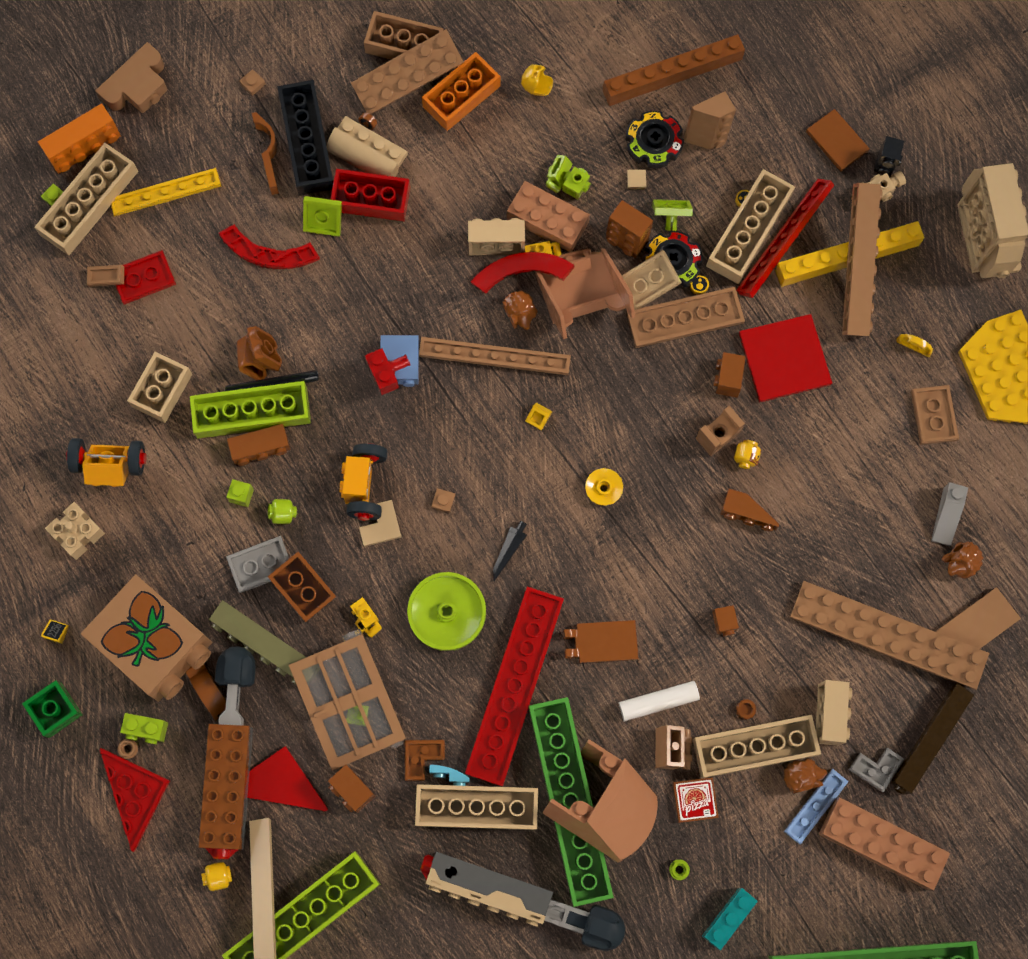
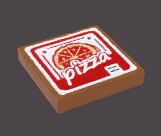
[673,777,719,823]

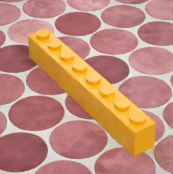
[775,221,925,287]

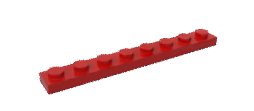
[736,179,834,298]

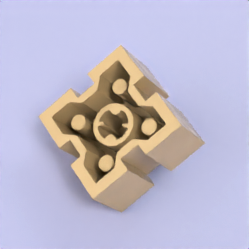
[45,502,105,560]

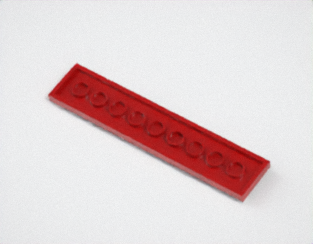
[465,587,564,787]

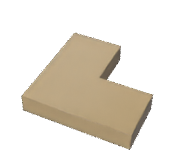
[359,500,401,547]

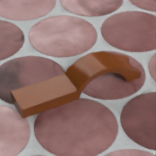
[252,112,279,195]
[186,664,226,721]

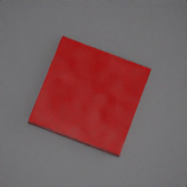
[739,314,832,403]

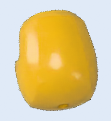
[521,65,553,96]

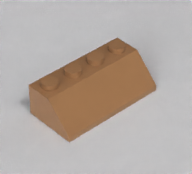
[684,91,736,149]

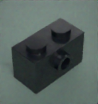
[874,136,904,175]

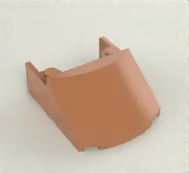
[535,249,635,339]
[543,740,658,862]

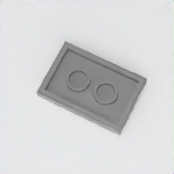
[226,536,289,593]

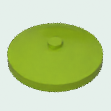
[407,572,486,651]

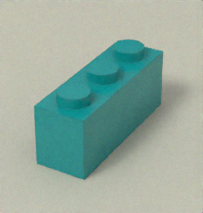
[702,888,758,950]

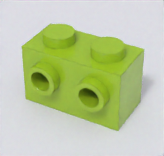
[120,713,168,744]

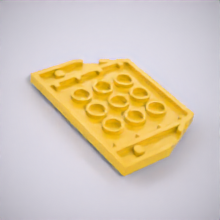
[958,310,1028,425]

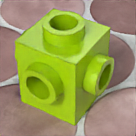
[562,167,591,200]

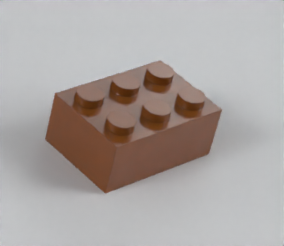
[606,200,653,258]
[268,552,336,622]

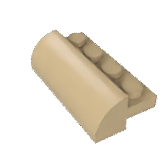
[327,116,408,177]

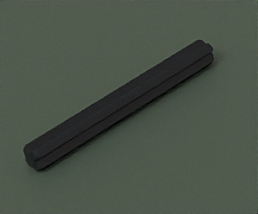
[225,370,319,391]

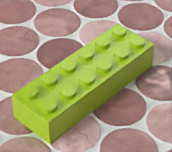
[190,381,311,439]

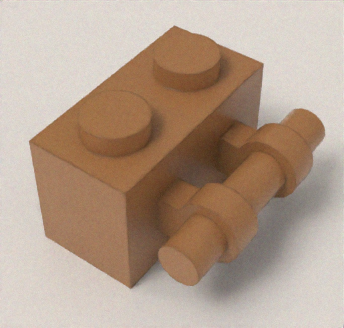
[655,725,693,770]

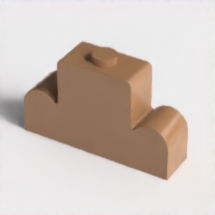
[95,42,167,113]

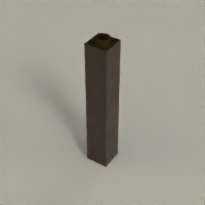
[891,684,974,795]

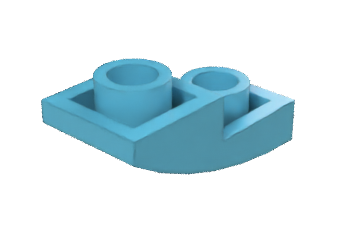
[429,765,470,786]

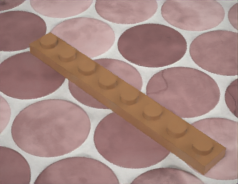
[419,337,571,375]

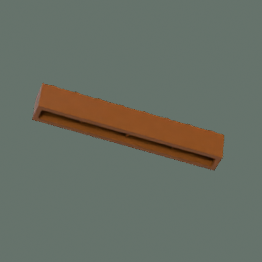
[603,34,745,106]

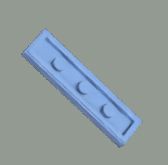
[783,769,849,844]

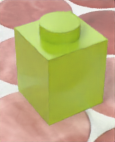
[226,479,254,507]

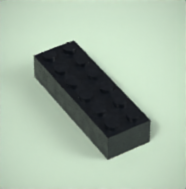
[277,80,334,196]

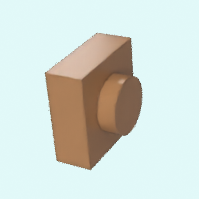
[239,69,266,96]
[431,488,456,513]

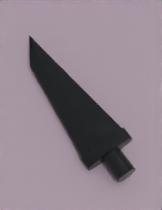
[493,521,527,581]

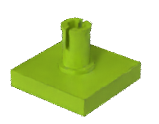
[303,196,342,236]
[652,200,693,231]

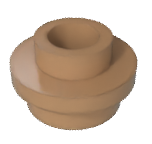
[118,739,138,759]

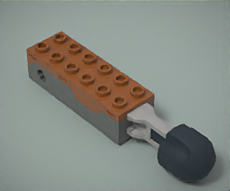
[199,646,256,859]

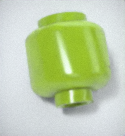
[268,499,297,524]

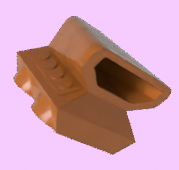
[236,326,282,380]

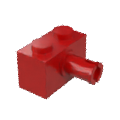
[365,348,411,395]

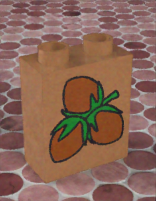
[81,574,213,702]

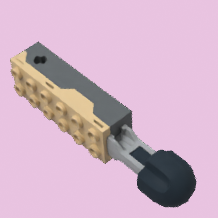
[420,852,626,951]

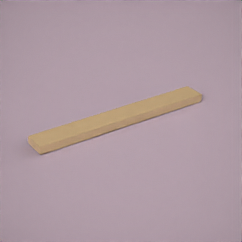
[249,818,276,959]

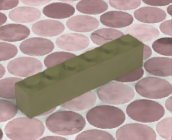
[209,600,320,686]

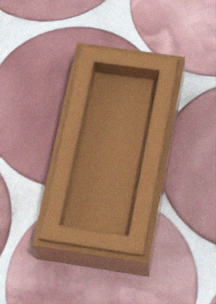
[87,265,124,287]

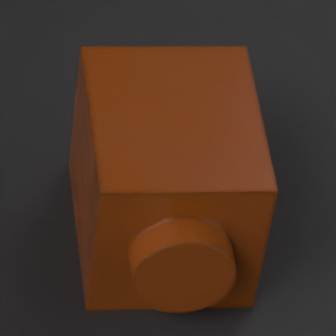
[712,605,739,637]

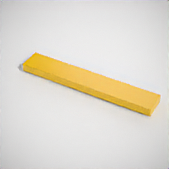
[111,168,222,216]

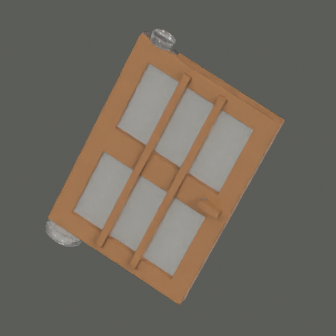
[289,629,406,771]

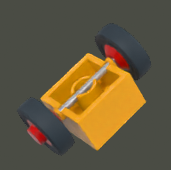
[66,438,146,487]
[340,443,388,521]

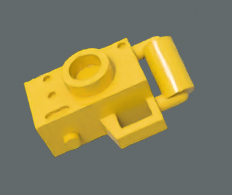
[525,241,561,256]
[350,597,382,638]

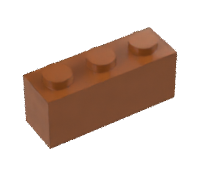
[227,424,291,466]

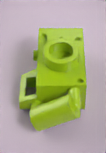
[546,155,572,193]

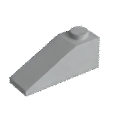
[931,482,968,546]

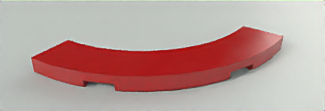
[218,224,320,269]
[471,252,575,294]

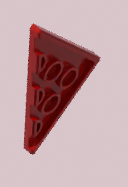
[247,746,329,811]
[99,748,170,852]

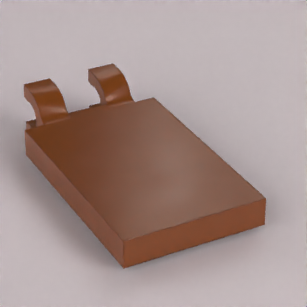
[563,620,638,664]

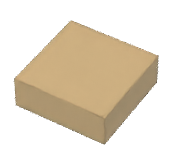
[627,170,646,189]

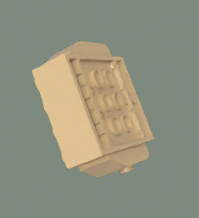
[957,163,1028,278]

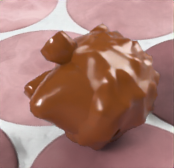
[502,291,538,330]
[942,541,984,579]
[784,758,827,794]

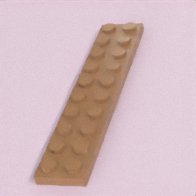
[789,581,989,690]

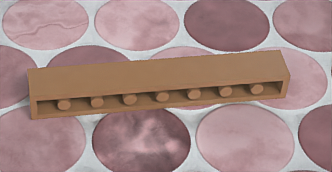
[842,183,883,336]

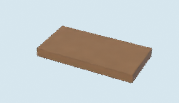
[935,587,1021,649]

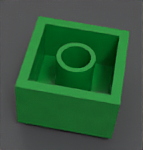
[22,680,83,738]

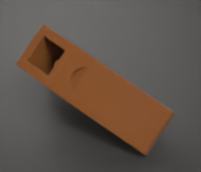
[720,489,779,532]

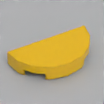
[896,334,933,357]

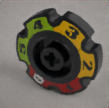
[625,111,684,169]
[643,231,703,290]

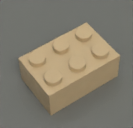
[468,218,525,256]
[127,352,192,423]
[816,680,852,746]

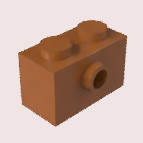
[713,352,746,398]

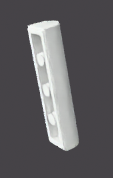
[618,681,700,722]

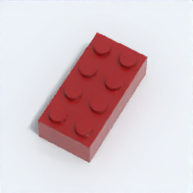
[330,169,410,222]

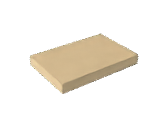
[621,250,682,310]

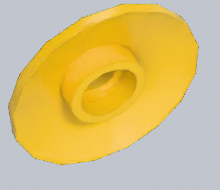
[585,468,623,506]

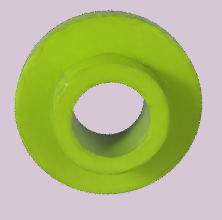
[669,860,690,880]

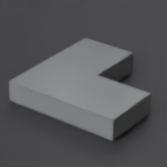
[848,748,904,792]

